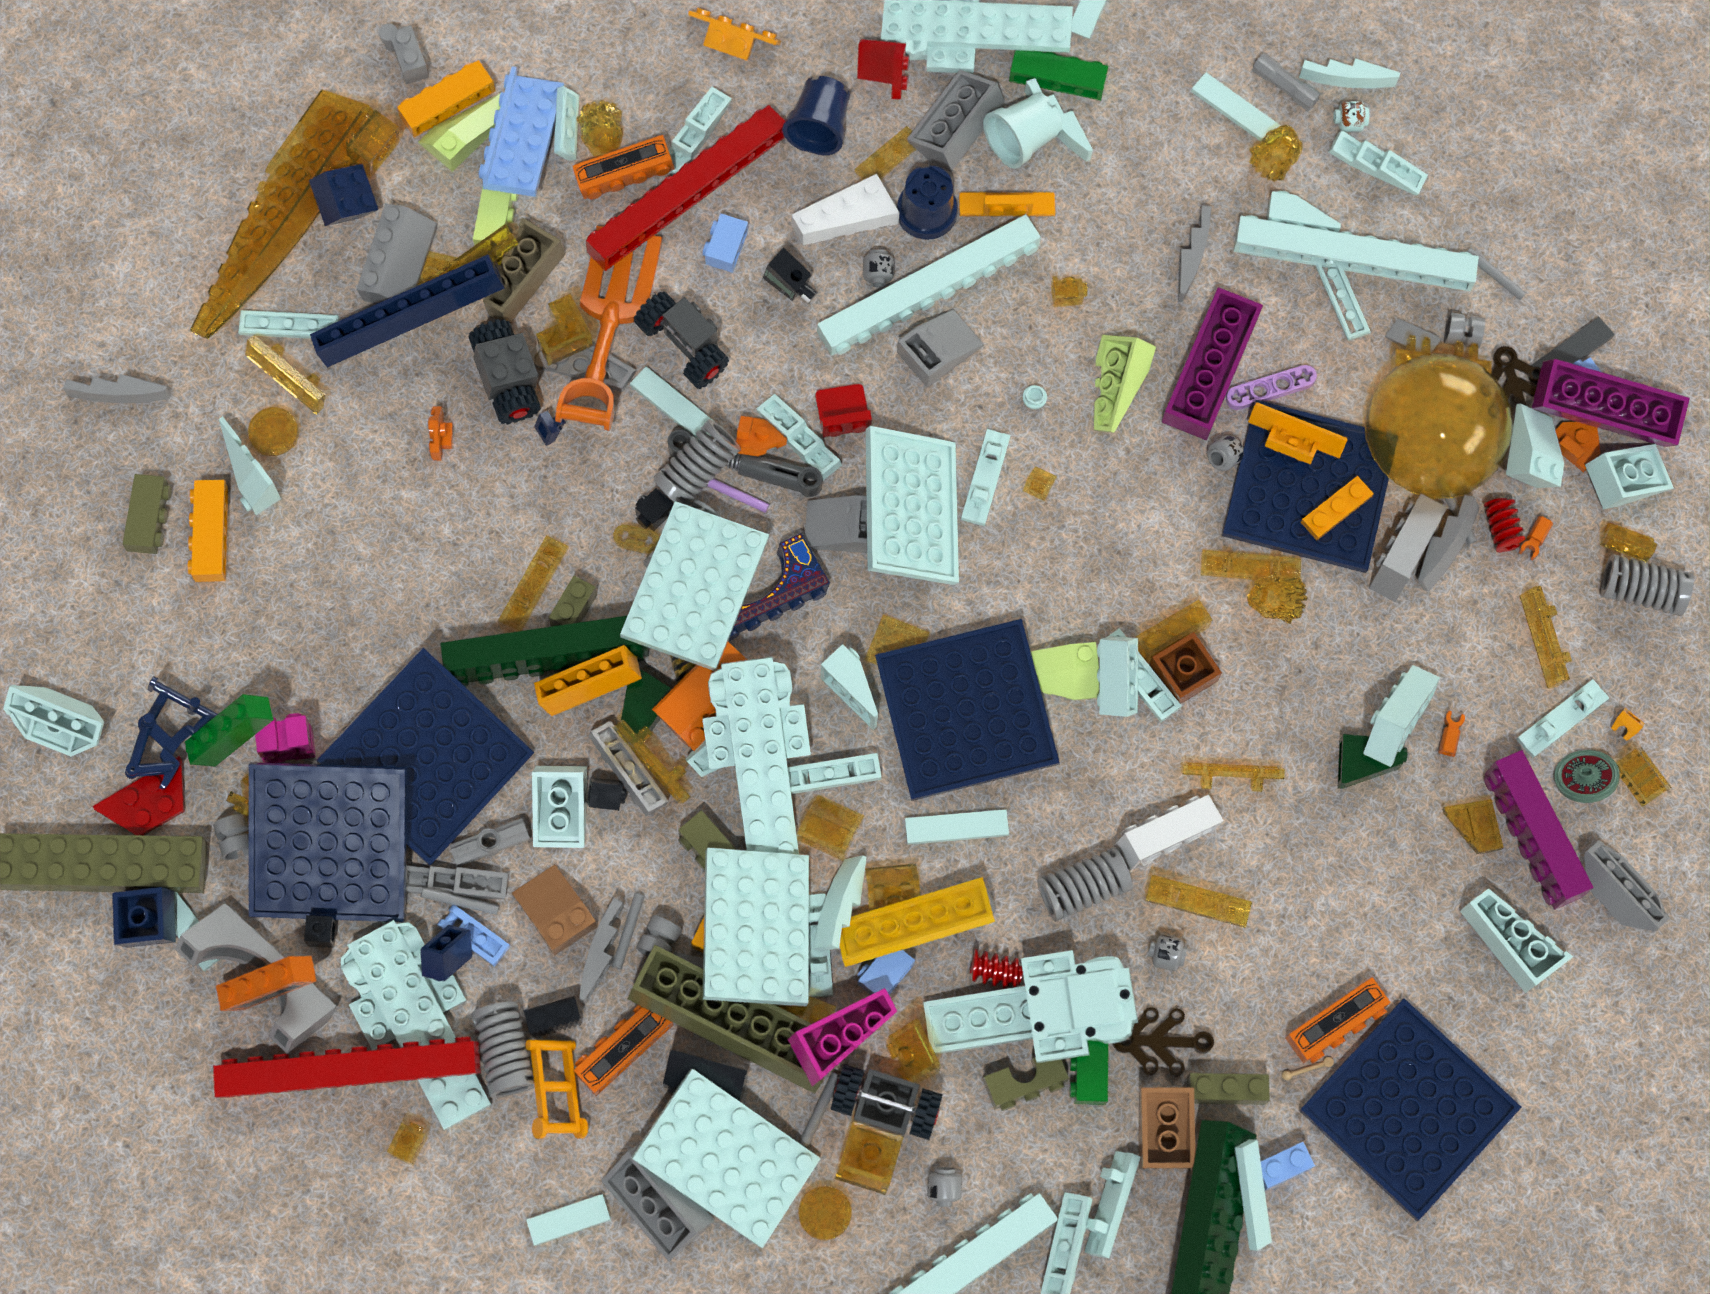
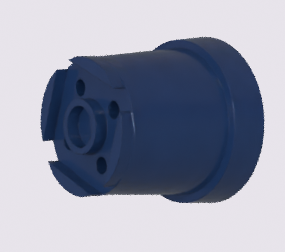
[782,76,850,156]
[896,166,958,240]

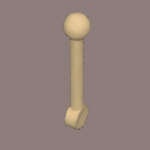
[1282,1057,1334,1080]

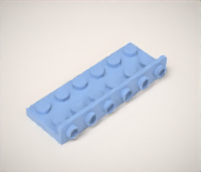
[479,66,564,197]

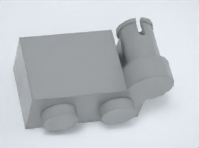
[379,24,429,85]

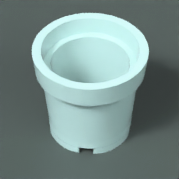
[983,93,1063,169]

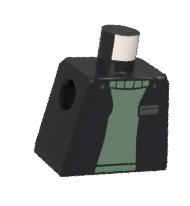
[763,248,818,303]

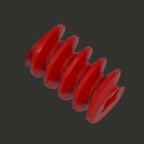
[1484,498,1526,553]
[970,949,1023,989]

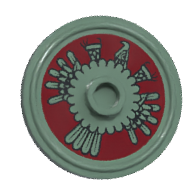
[1554,750,1620,803]

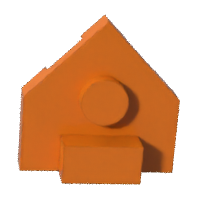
[428,406,453,461]
[736,416,787,457]
[1555,422,1601,473]

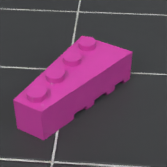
[788,988,897,1086]

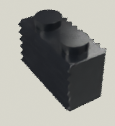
[524,996,582,1039]

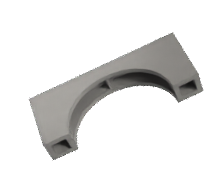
[175,903,336,1054]

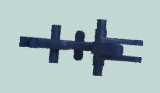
[125,676,218,790]

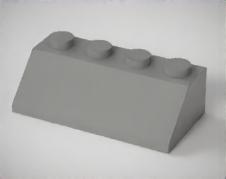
[907,70,1005,171]
[356,203,437,304]
[601,1143,715,1262]

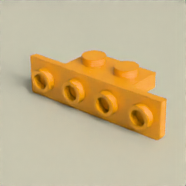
[688,7,781,60]
[959,192,1055,217]
[1248,402,1348,465]

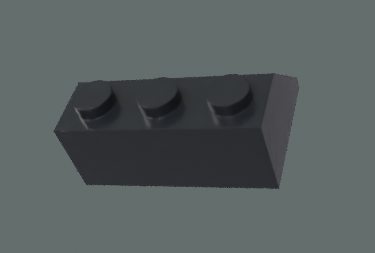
[663,1049,748,1102]

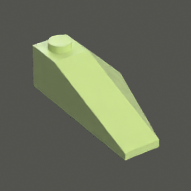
[418,94,501,172]
[1094,335,1156,433]
[1030,642,1099,700]

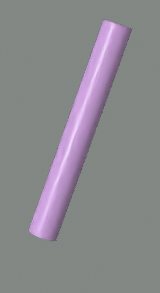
[708,479,770,513]

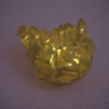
[576,99,623,157]
[1249,125,1303,182]
[1247,575,1308,624]

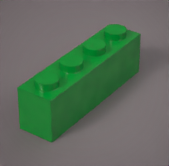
[1009,50,1109,101]
[185,694,273,767]
[1069,1040,1108,1105]

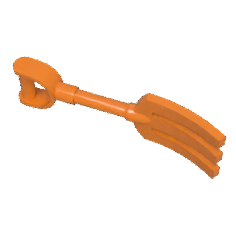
[555,226,663,431]

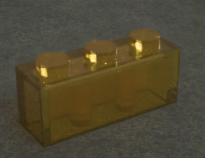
[1135,600,1213,664]

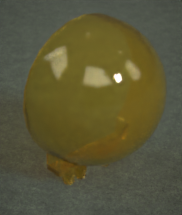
[1364,335,1513,499]

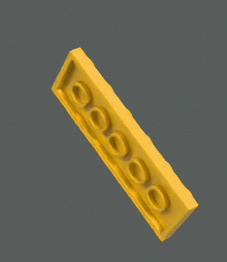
[839,877,995,967]

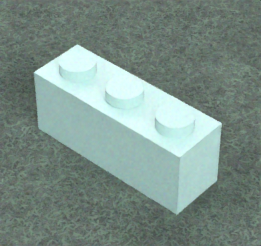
[1097,636,1138,717]

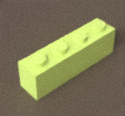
[473,187,518,252]

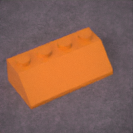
[652,642,747,751]

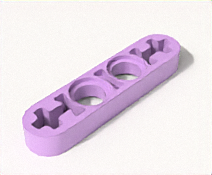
[1226,365,1317,410]

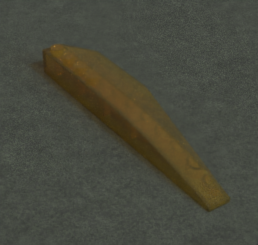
[190,89,383,339]

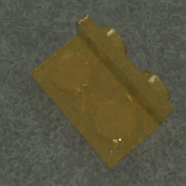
[1600,523,1657,562]

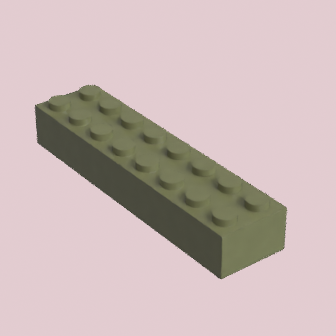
[0,833,208,893]
[628,945,825,1094]

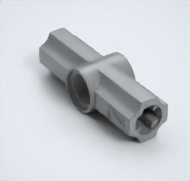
[449,818,530,867]

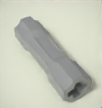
[1252,53,1321,111]

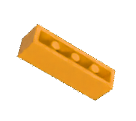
[397,60,495,138]
[187,480,228,582]
[534,645,642,716]

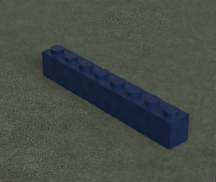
[310,254,505,368]

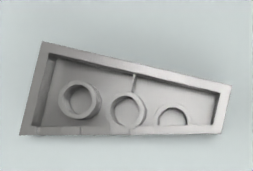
[1369,494,1447,602]

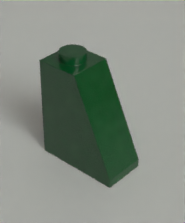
[620,669,672,746]
[1337,734,1408,789]

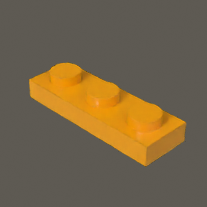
[1301,476,1374,540]

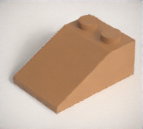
[512,864,597,956]
[1138,1087,1196,1169]

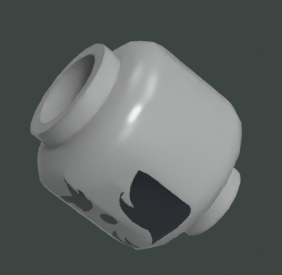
[863,249,894,287]
[1207,436,1244,471]
[1148,935,1187,971]
[927,1167,962,1207]

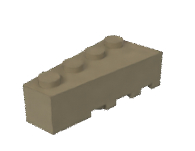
[483,217,565,323]

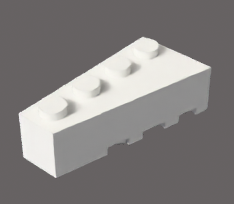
[792,174,899,245]
[1111,795,1224,873]

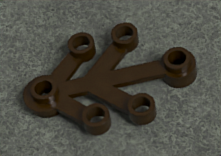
[1481,346,1541,418]
[1112,1007,1214,1077]

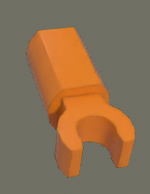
[1519,516,1553,561]
[1438,711,1465,757]

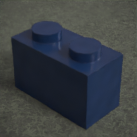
[420,925,472,982]

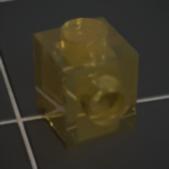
[387,1122,428,1166]

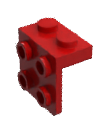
[857,39,909,100]
[815,384,872,437]

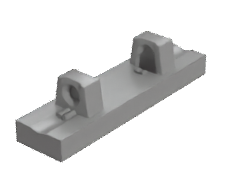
[588,721,668,816]

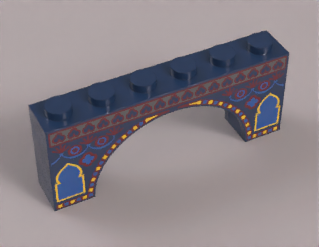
[728,533,830,641]

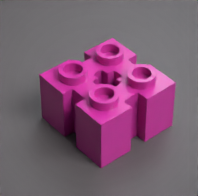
[255,713,316,763]

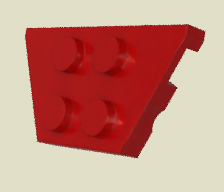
[92,756,185,836]

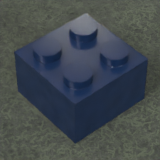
[309,164,379,226]
[112,887,176,948]

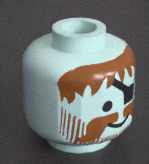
[1333,101,1369,132]

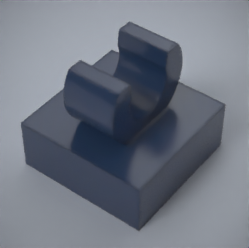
[534,411,566,446]

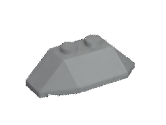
[1584,841,1670,931]

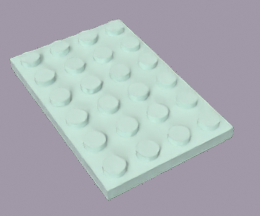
[865,426,959,585]
[620,501,769,671]
[703,848,809,1006]
[631,1069,821,1248]

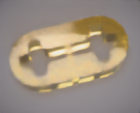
[613,525,660,554]

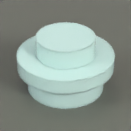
[1022,385,1047,409]

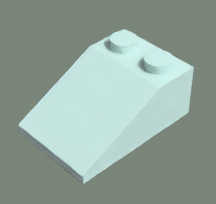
[1506,404,1564,488]
[1585,444,1674,509]
[820,644,878,730]
[532,766,587,848]

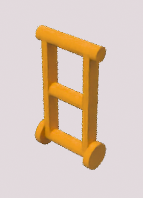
[525,1040,588,1139]

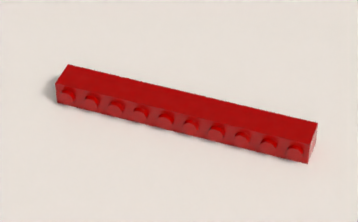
[586,105,785,271]
[213,1037,481,1098]

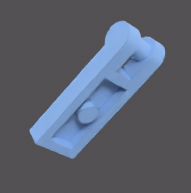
[437,905,510,967]

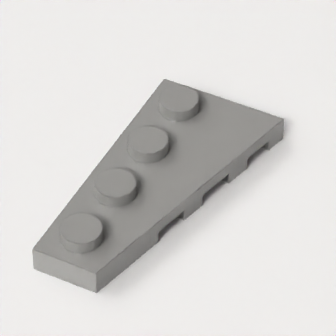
[531,322,635,392]

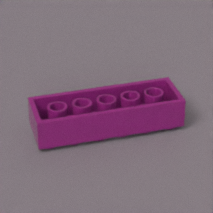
[1162,287,1263,441]
[1531,359,1690,447]
[1484,750,1594,910]

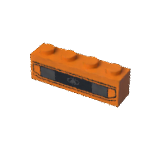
[572,135,675,199]
[216,956,317,1011]
[1285,977,1391,1064]
[573,1005,673,1096]

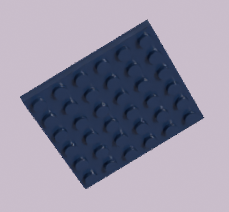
[1222,400,1399,573]
[875,619,1060,801]
[316,648,534,866]
[249,762,407,922]
[1299,998,1522,1222]

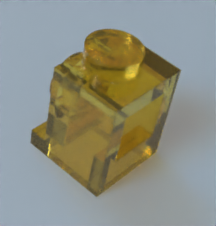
[1051,276,1087,307]

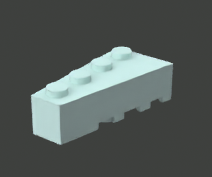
[1363,665,1440,767]
[1460,889,1573,993]

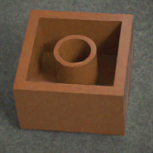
[1149,632,1222,704]

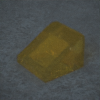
[1023,466,1057,501]

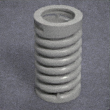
[654,419,741,505]
[1600,554,1694,616]
[1037,847,1133,922]
[471,1001,534,1098]

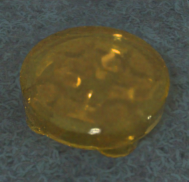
[248,407,299,456]
[798,1186,852,1241]

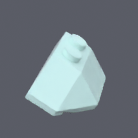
[3,685,104,756]

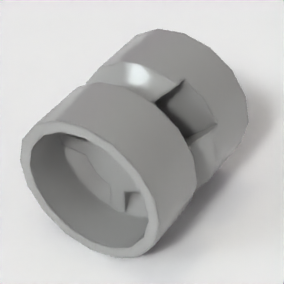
[1444,312,1485,349]
[213,814,249,860]
[636,915,682,956]

